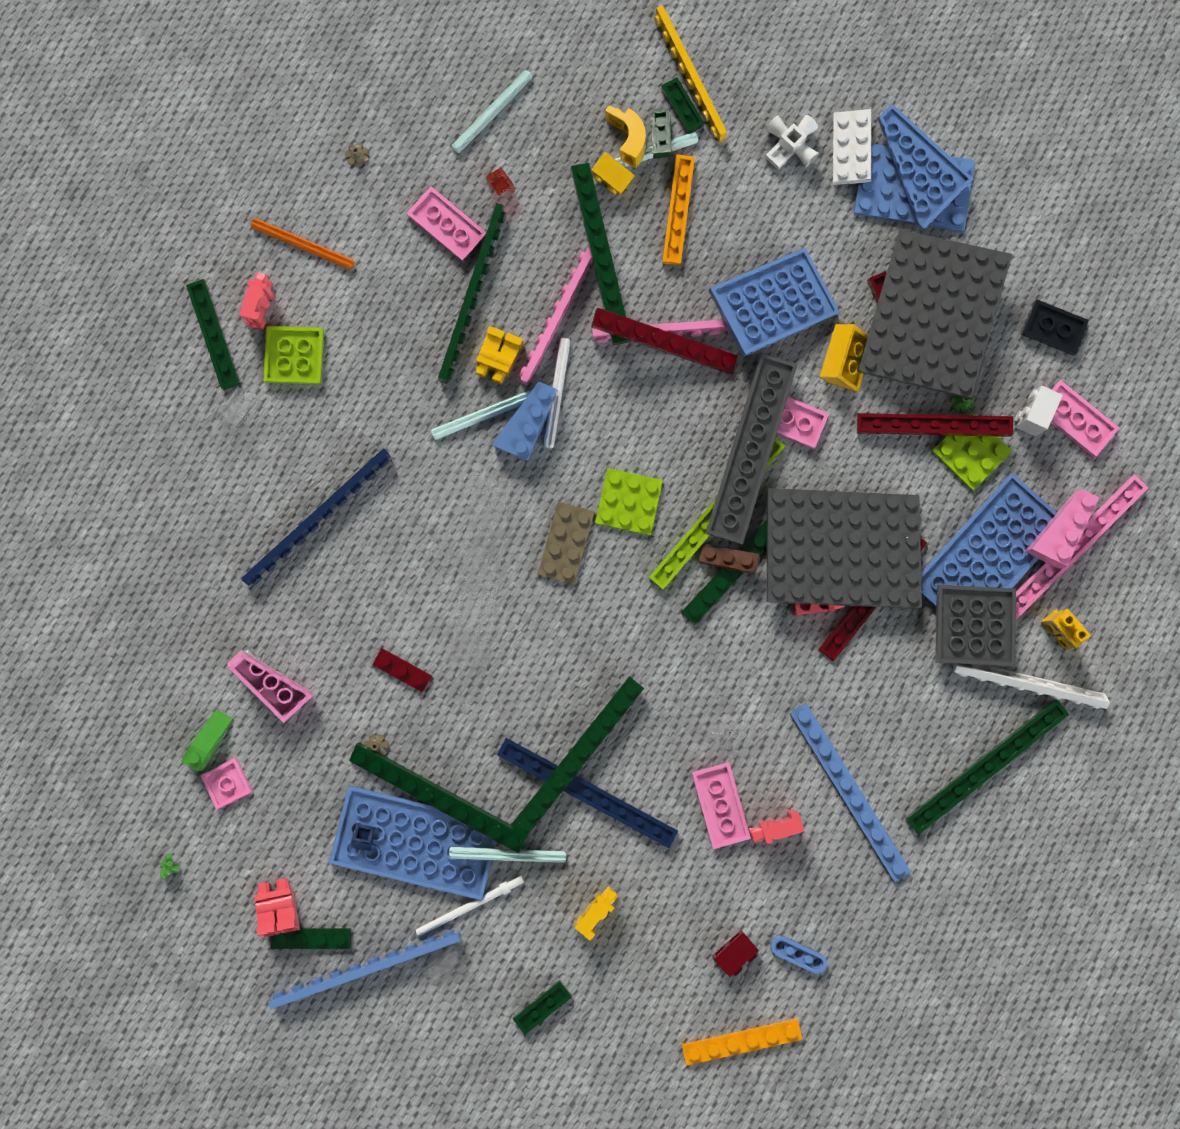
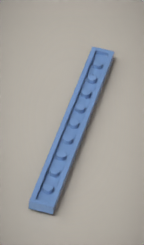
[790,703,911,882]
[268,929,462,1010]

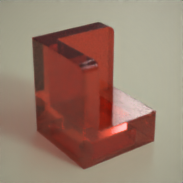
[486,167,515,195]

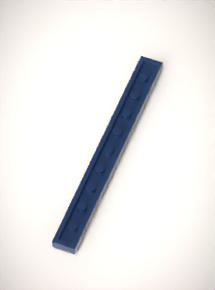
[241,448,391,585]
[497,738,678,848]

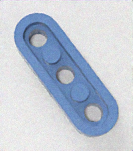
[770,935,827,974]

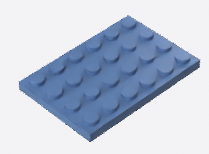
[853,143,975,233]
[708,248,840,357]

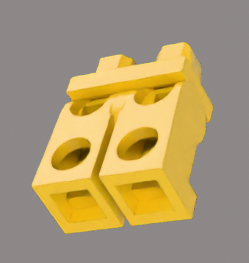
[476,326,523,385]
[1041,608,1091,650]
[574,886,618,941]

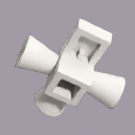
[765,115,819,170]

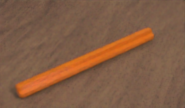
[251,218,355,270]

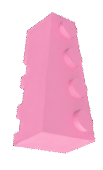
[1025,489,1099,569]
[227,650,313,723]

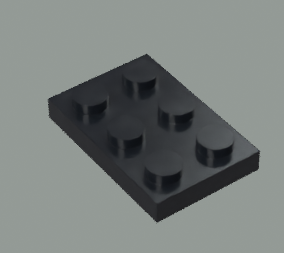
[1021,299,1089,356]

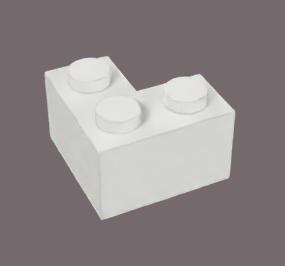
[1015,385,1063,437]

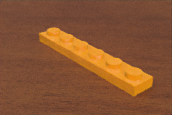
[662,154,695,266]
[682,1018,803,1066]

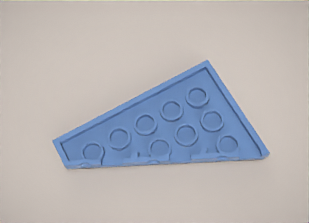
[878,104,974,232]

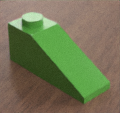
[181,709,233,771]

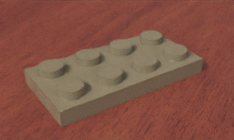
[537,502,595,585]

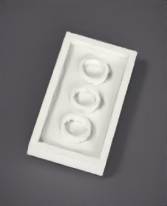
[833,109,872,185]

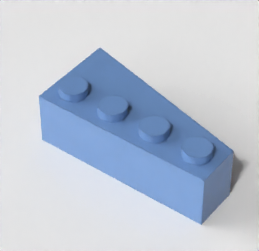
[492,382,558,461]

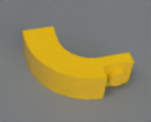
[605,105,646,168]

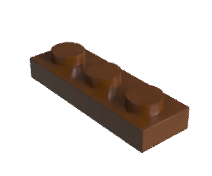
[699,544,760,575]

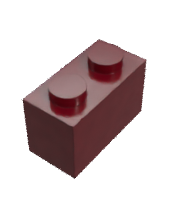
[712,930,759,978]

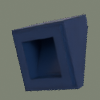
[351,824,376,851]

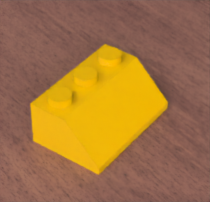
[819,324,868,392]

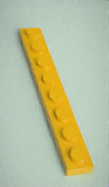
[654,5,727,142]

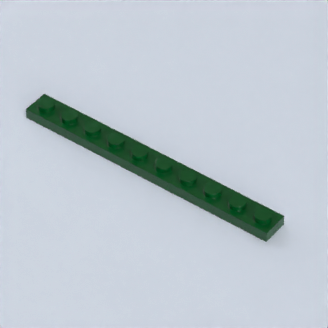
[570,163,631,346]
[438,203,506,384]
[511,676,644,834]
[905,699,1069,835]
[349,742,529,854]

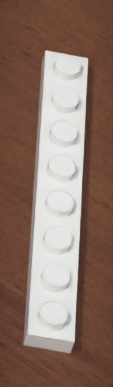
[952,664,1110,709]

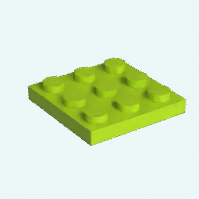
[263,326,324,385]
[932,412,1013,491]
[595,468,663,536]

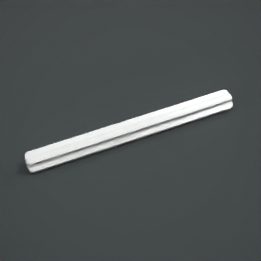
[544,338,570,448]

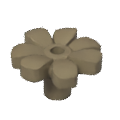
[345,143,369,167]
[364,734,389,756]

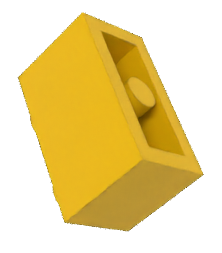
[591,152,635,195]

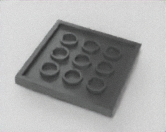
[935,585,1016,666]

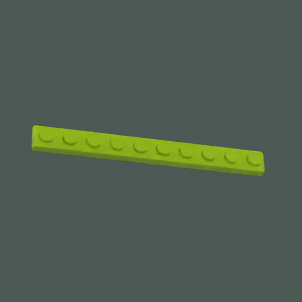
[649,437,785,590]

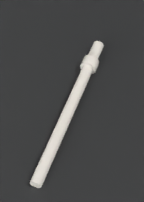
[416,876,525,937]

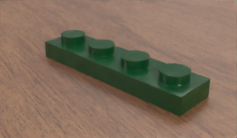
[271,928,351,949]

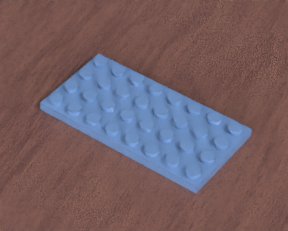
[921,473,1057,608]
[329,786,496,900]

